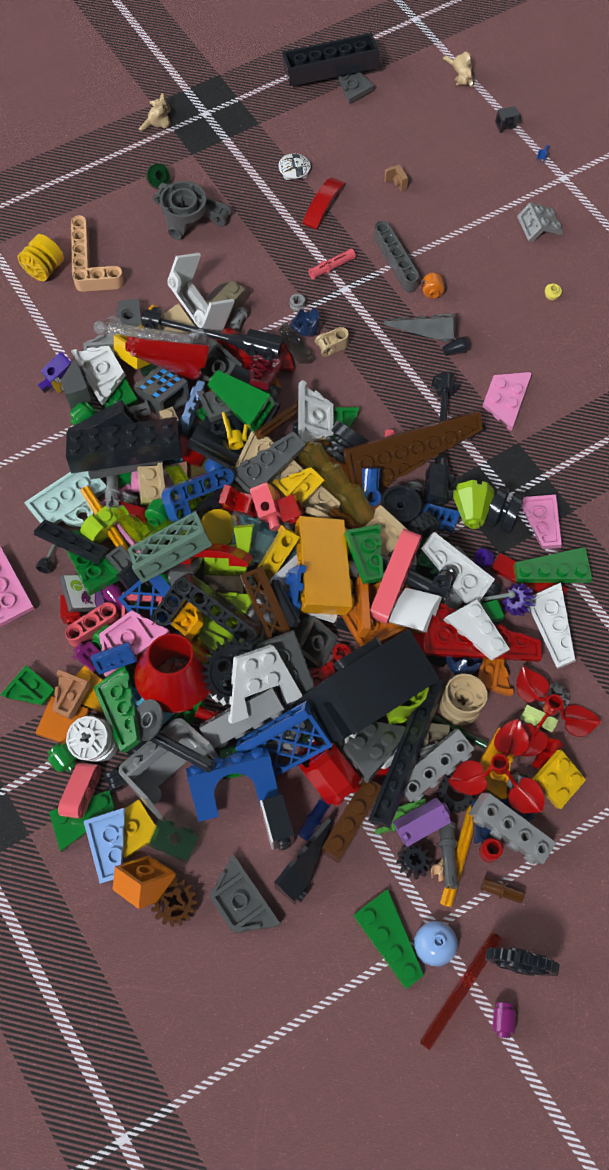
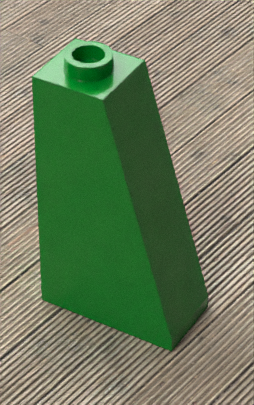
[207,370,275,433]

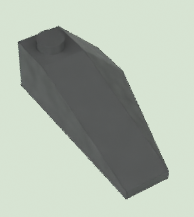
[384,313,457,342]

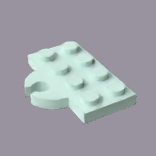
[24,471,107,527]

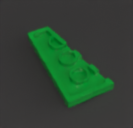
[353,889,424,990]

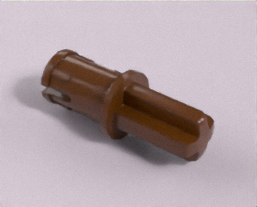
[481,877,525,903]

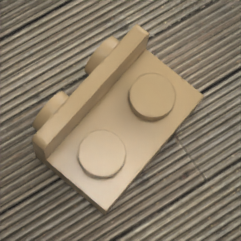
[137,463,167,505]

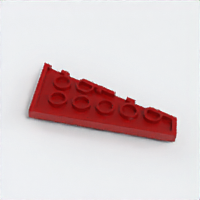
[423,603,542,662]

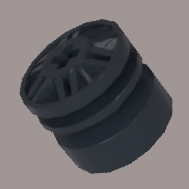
[321,420,369,465]

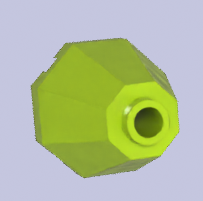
[453,480,494,529]

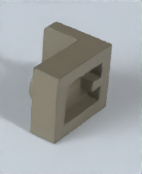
[422,723,450,747]

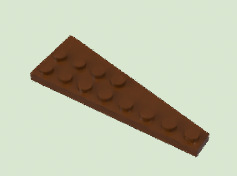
[343,411,483,503]

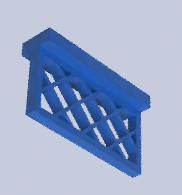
[117,574,194,638]
[235,701,333,777]

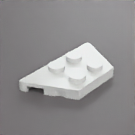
[71,346,126,405]
[298,380,333,443]

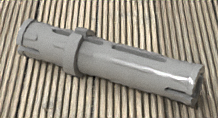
[105,475,120,509]

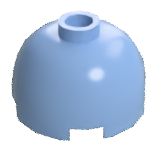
[414,921,458,967]

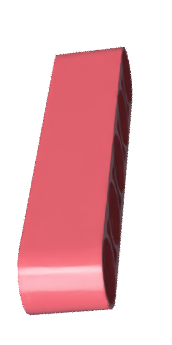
[370,529,422,624]

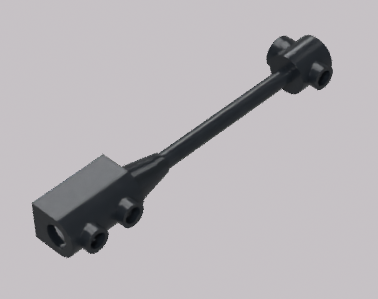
[142,307,283,361]
[424,372,459,506]

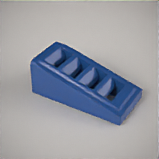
[419,503,460,533]

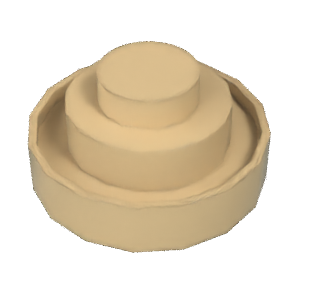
[304,505,331,519]

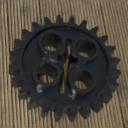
[201,637,259,703]
[485,947,560,976]

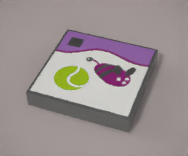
[60,575,105,612]

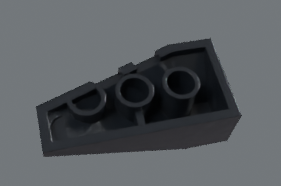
[274,818,331,905]

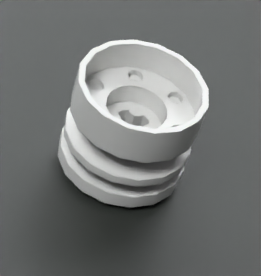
[66,716,119,762]

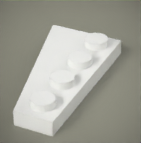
[421,532,495,605]
[529,583,576,669]

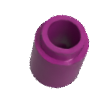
[492,1003,516,1038]

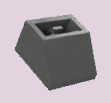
[61,360,94,410]

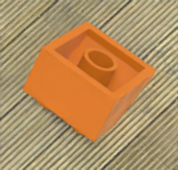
[113,855,176,909]

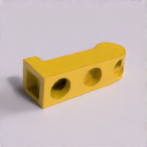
[257,525,300,580]

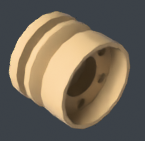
[439,674,487,726]

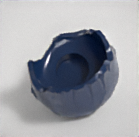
[290,309,320,337]
[446,657,483,676]

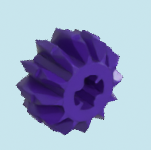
[502,583,536,616]

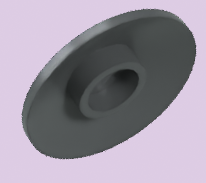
[136,699,163,741]

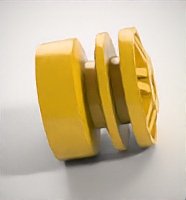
[18,234,64,281]

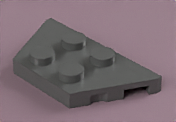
[343,722,406,784]
[209,854,280,934]

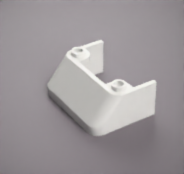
[167,253,235,332]

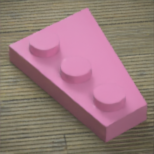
[521,495,562,549]

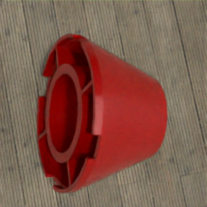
[135,633,211,713]

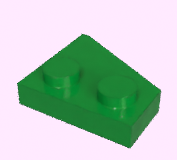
[0,665,55,706]

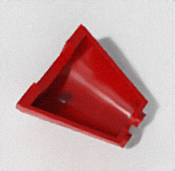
[125,336,209,380]

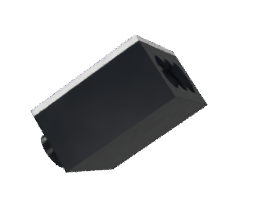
[260,794,294,851]

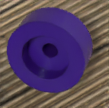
[474,548,494,568]

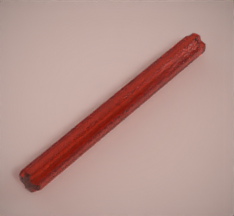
[420,933,501,1050]

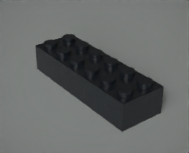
[282,32,380,87]
[66,417,182,473]

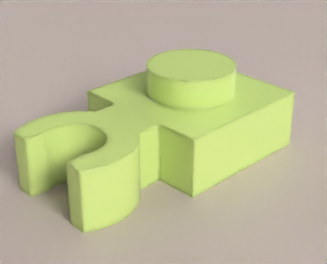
[520,705,558,732]

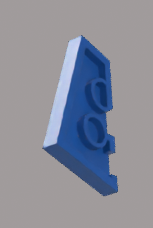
[284,565,306,629]

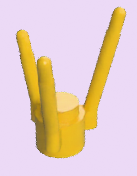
[222,412,248,449]

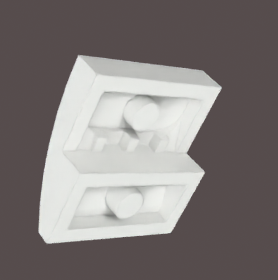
[389,588,442,633]

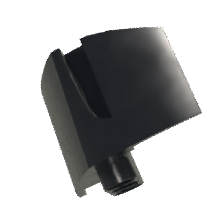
[188,364,282,469]
[292,629,440,742]

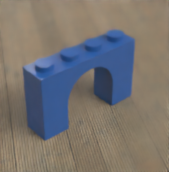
[186,747,279,822]

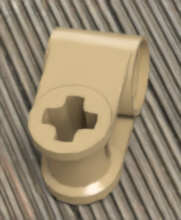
[314,327,349,357]

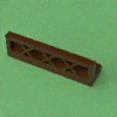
[240,567,291,640]

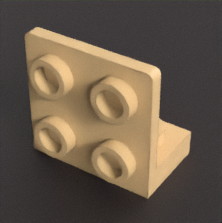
[364,505,407,556]

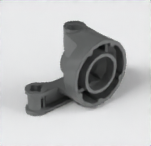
[152,181,232,240]

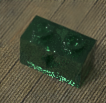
[147,818,198,862]

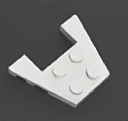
[228,645,302,724]

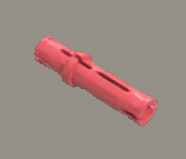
[308,248,356,279]

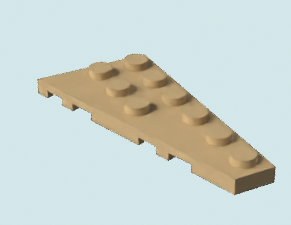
[234,431,341,519]

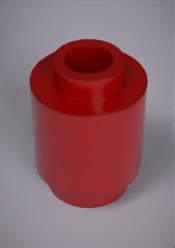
[479,838,503,863]

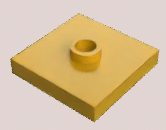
[123,800,161,859]

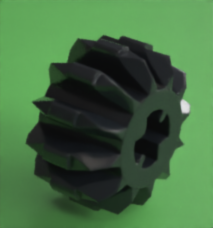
[396,843,433,880]

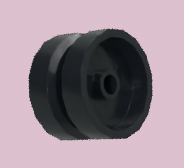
[379,485,422,528]
[485,486,525,533]

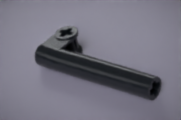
[381,553,457,604]

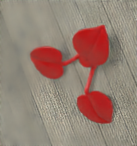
[516,666,601,757]
[448,719,545,813]

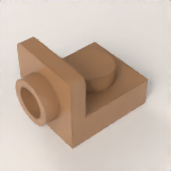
[384,164,408,192]

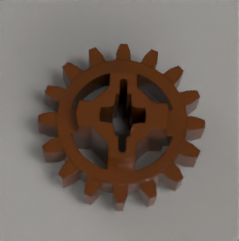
[151,878,198,927]

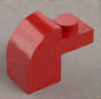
[219,485,257,519]

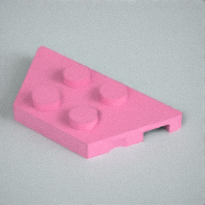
[483,372,532,431]
[99,611,170,677]

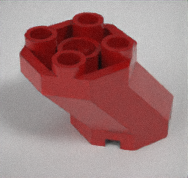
[298,741,361,806]

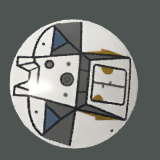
[279,154,310,180]

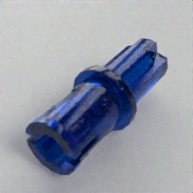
[298,800,330,841]

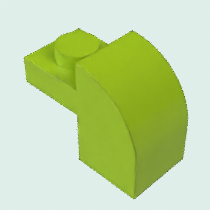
[80,506,121,545]

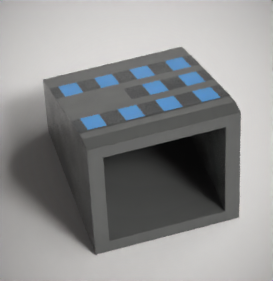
[134,367,190,418]

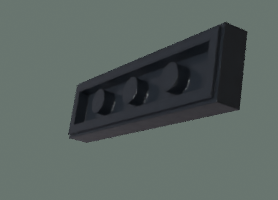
[34,519,109,565]

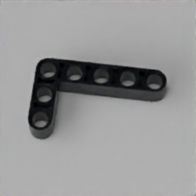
[153,573,262,644]

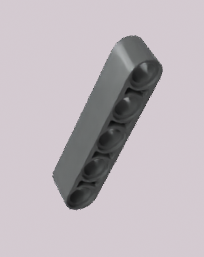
[374,221,419,293]

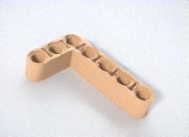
[71,215,124,292]

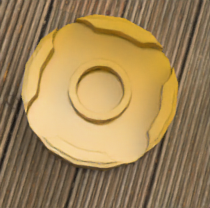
[201,509,236,545]

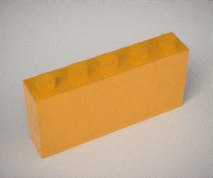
[294,516,354,615]

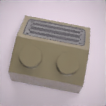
[204,280,246,321]

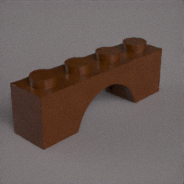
[321,780,382,863]

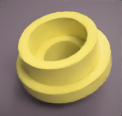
[545,284,562,300]

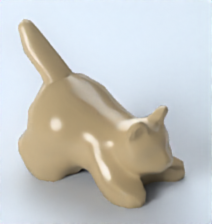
[443,51,473,87]
[139,93,171,131]

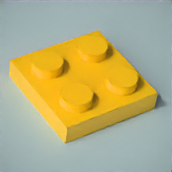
[533,750,586,809]

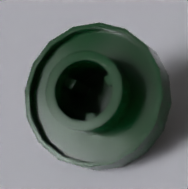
[146,163,170,189]

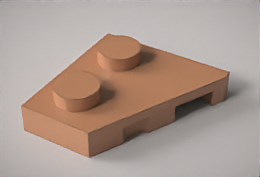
[53,670,92,720]

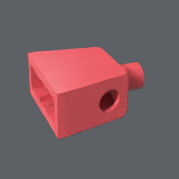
[250,482,282,531]

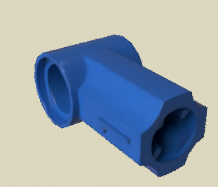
[359,468,381,506]

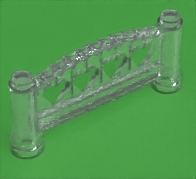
[93,316,208,345]

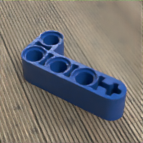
[161,468,234,522]

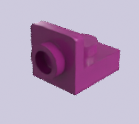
[72,641,100,672]

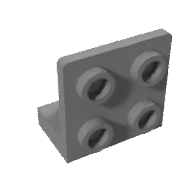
[517,202,563,242]

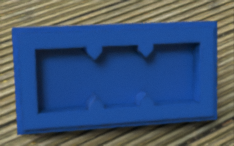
[91,642,137,675]

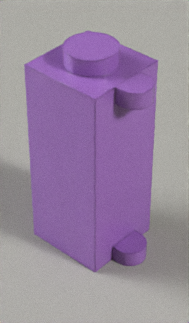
[392,798,451,847]

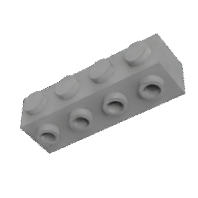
[200,687,284,749]
[403,729,474,802]
[469,793,556,865]

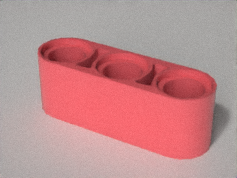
[65,602,119,647]
[58,762,101,819]

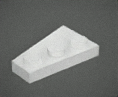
[443,600,510,661]

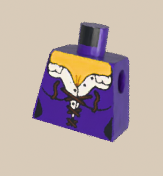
[38,351,71,393]

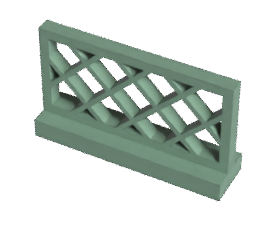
[128,511,212,584]

